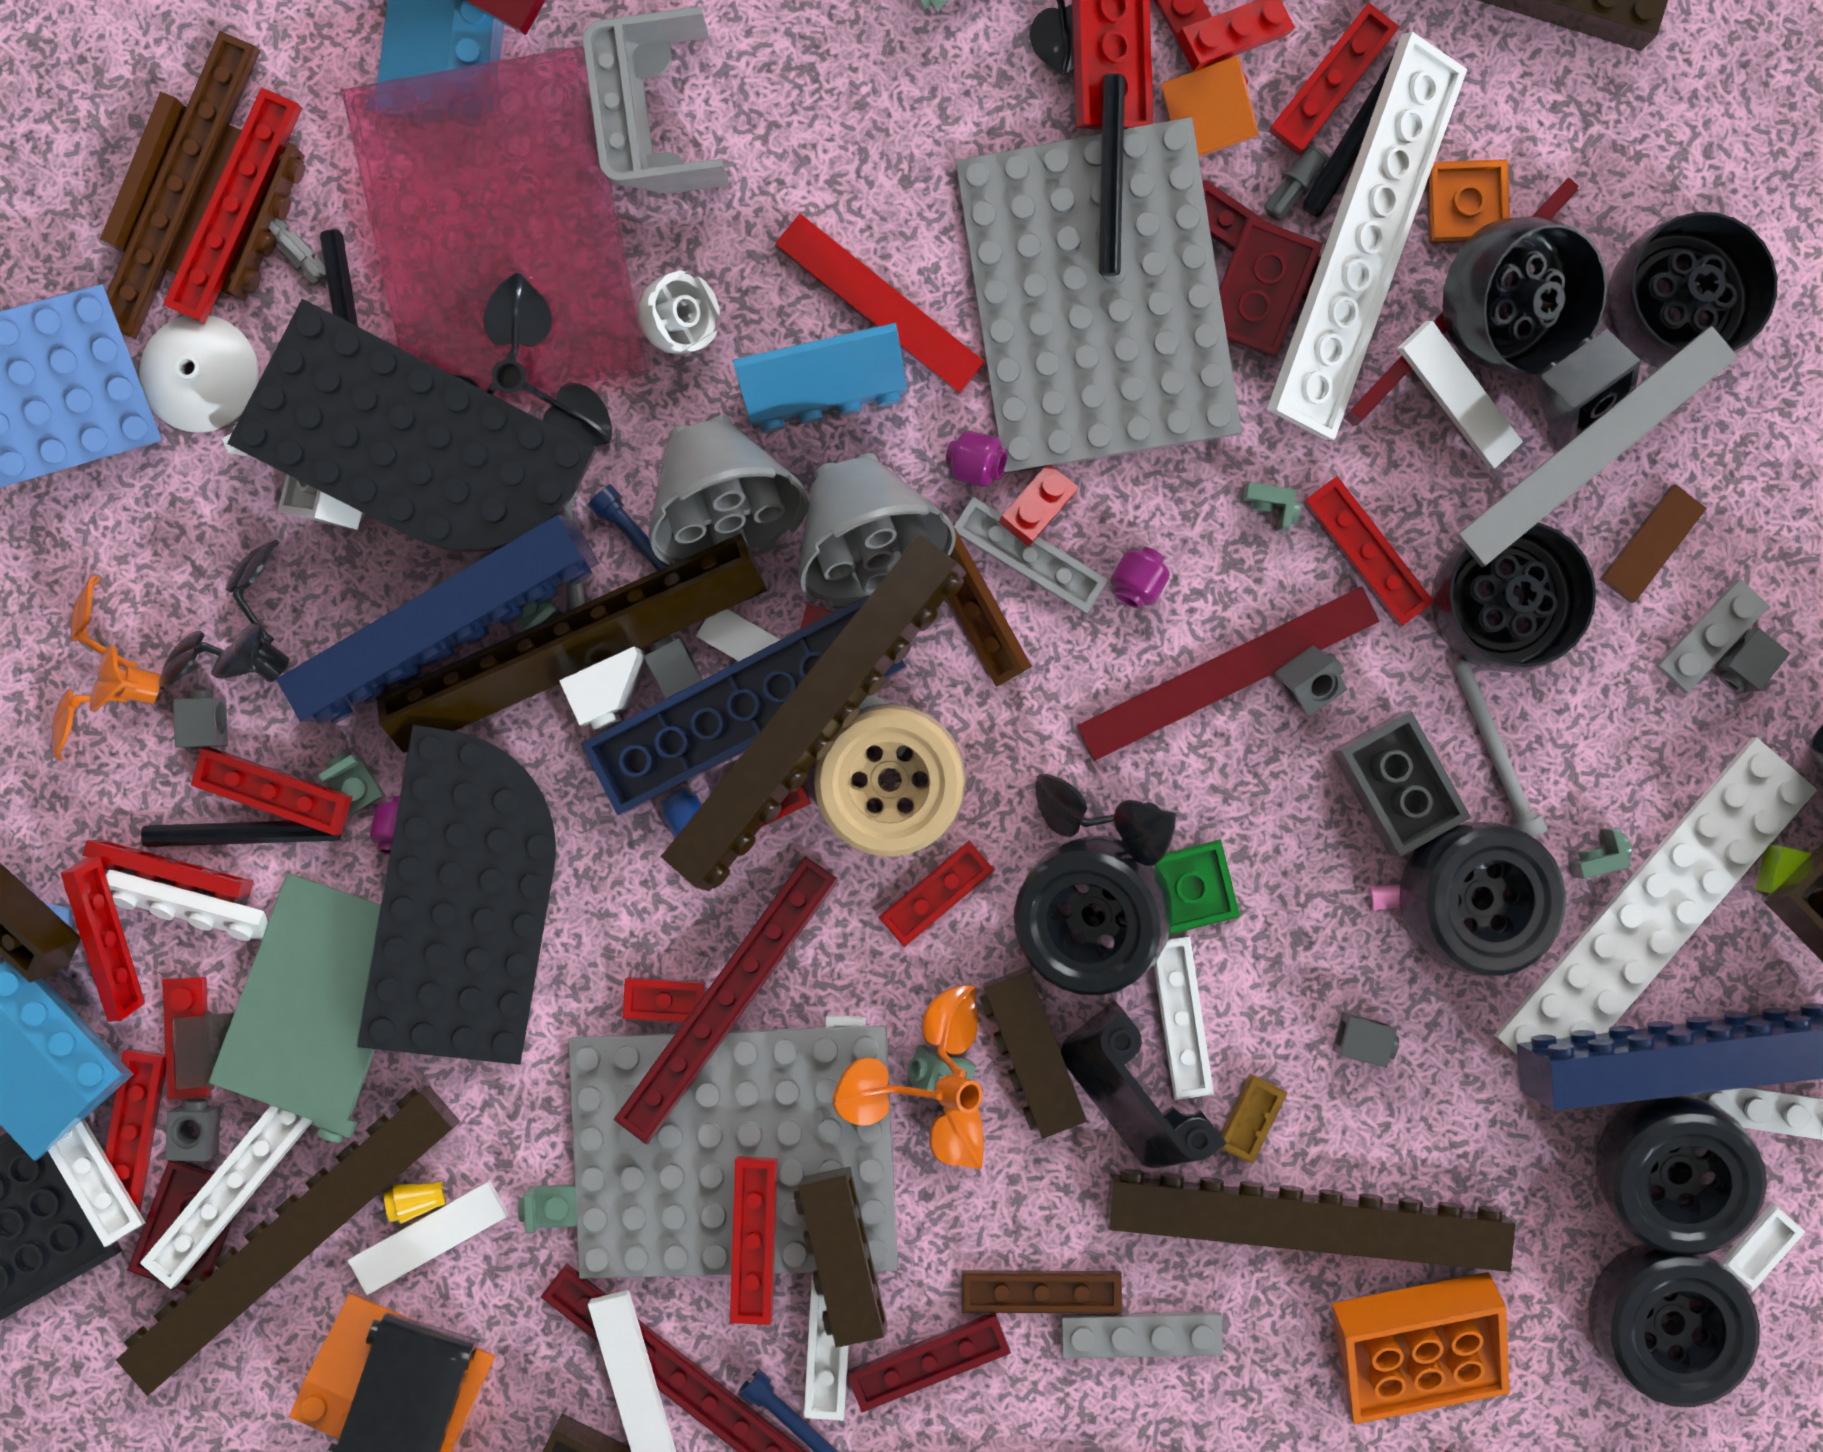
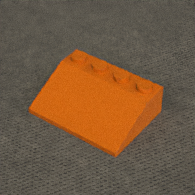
[1332,1272,1510,1424]
[289,1292,495,1452]

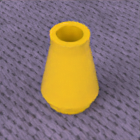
[384,1181,446,1224]

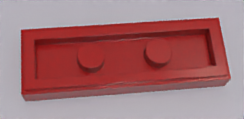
[879,840,995,947]

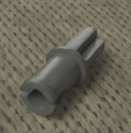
[1264,144,1329,221]

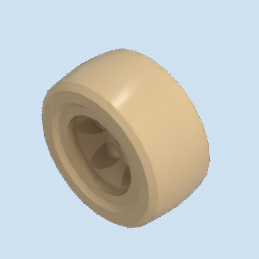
[813,703,966,857]

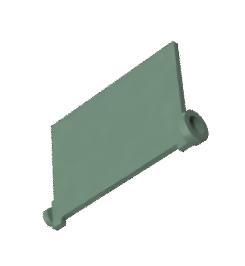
[208,873,381,1143]

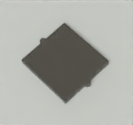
[172,1011,235,1090]

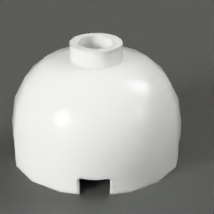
[638,271,720,354]

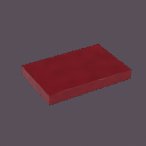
[1219,215,1323,358]
[127,1160,235,1292]

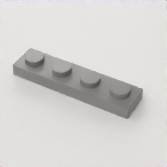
[954,496,1108,614]
[1061,1312,1223,1358]

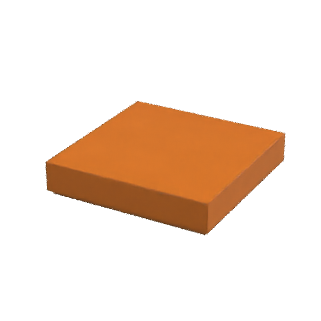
[1161,56,1259,157]
[1427,159,1510,243]

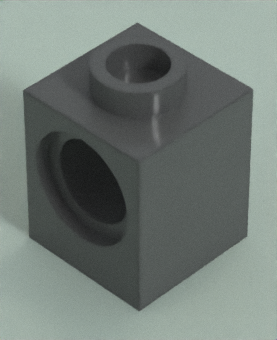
[1715,628,1790,693]
[643,636,704,699]
[1274,645,1347,717]
[173,690,228,748]
[1332,1012,1399,1068]
[165,1098,220,1161]

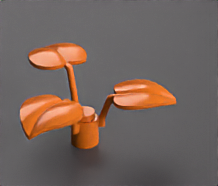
[52,575,161,761]
[832,985,984,1169]

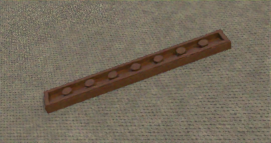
[107,31,260,340]

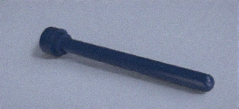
[587,484,705,622]
[738,1368,839,1452]

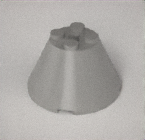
[649,415,808,565]
[798,453,956,608]

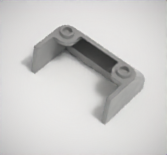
[583,6,729,194]

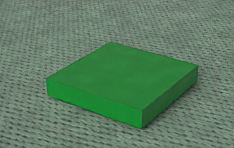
[1156,839,1240,935]

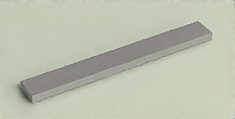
[1455,326,1738,567]

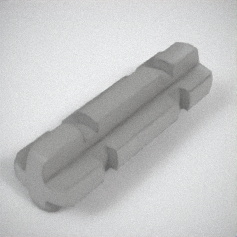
[269,218,326,285]

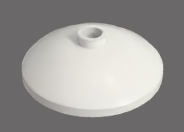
[139,315,259,433]

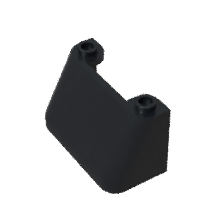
[1061,1000,1227,1168]
[327,1312,480,1452]

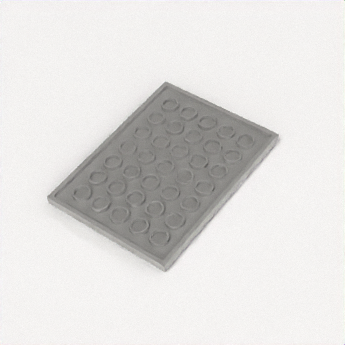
[956,117,1242,474]
[569,1025,898,1279]

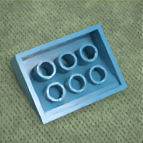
[373,0,504,129]
[733,323,907,433]
[0,960,134,1161]

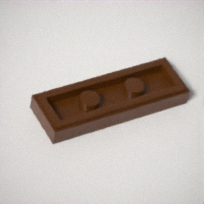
[1600,484,1707,603]

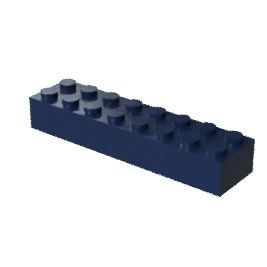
[276,515,600,724]
[580,594,907,816]
[1517,1003,1823,1111]

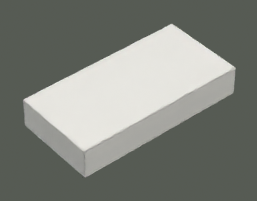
[1719,1203,1805,1291]

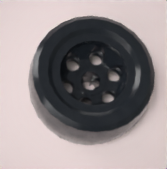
[1607,212,1778,368]
[1442,217,1607,375]
[1431,523,1596,673]
[1399,822,1566,976]
[1014,836,1172,996]
[1595,1094,1767,1256]
[1589,1244,1760,1407]

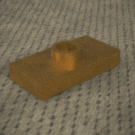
[1220,1073,1288,1164]

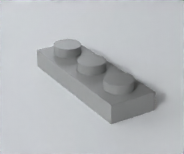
[1655,579,1770,693]

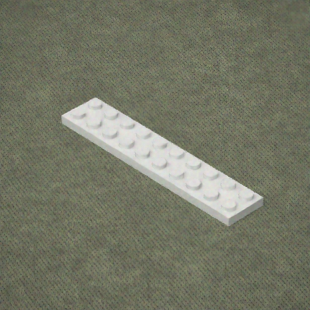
[1267,32,1467,440]
[1494,737,1817,1055]

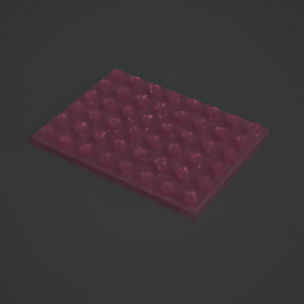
[341,46,648,399]

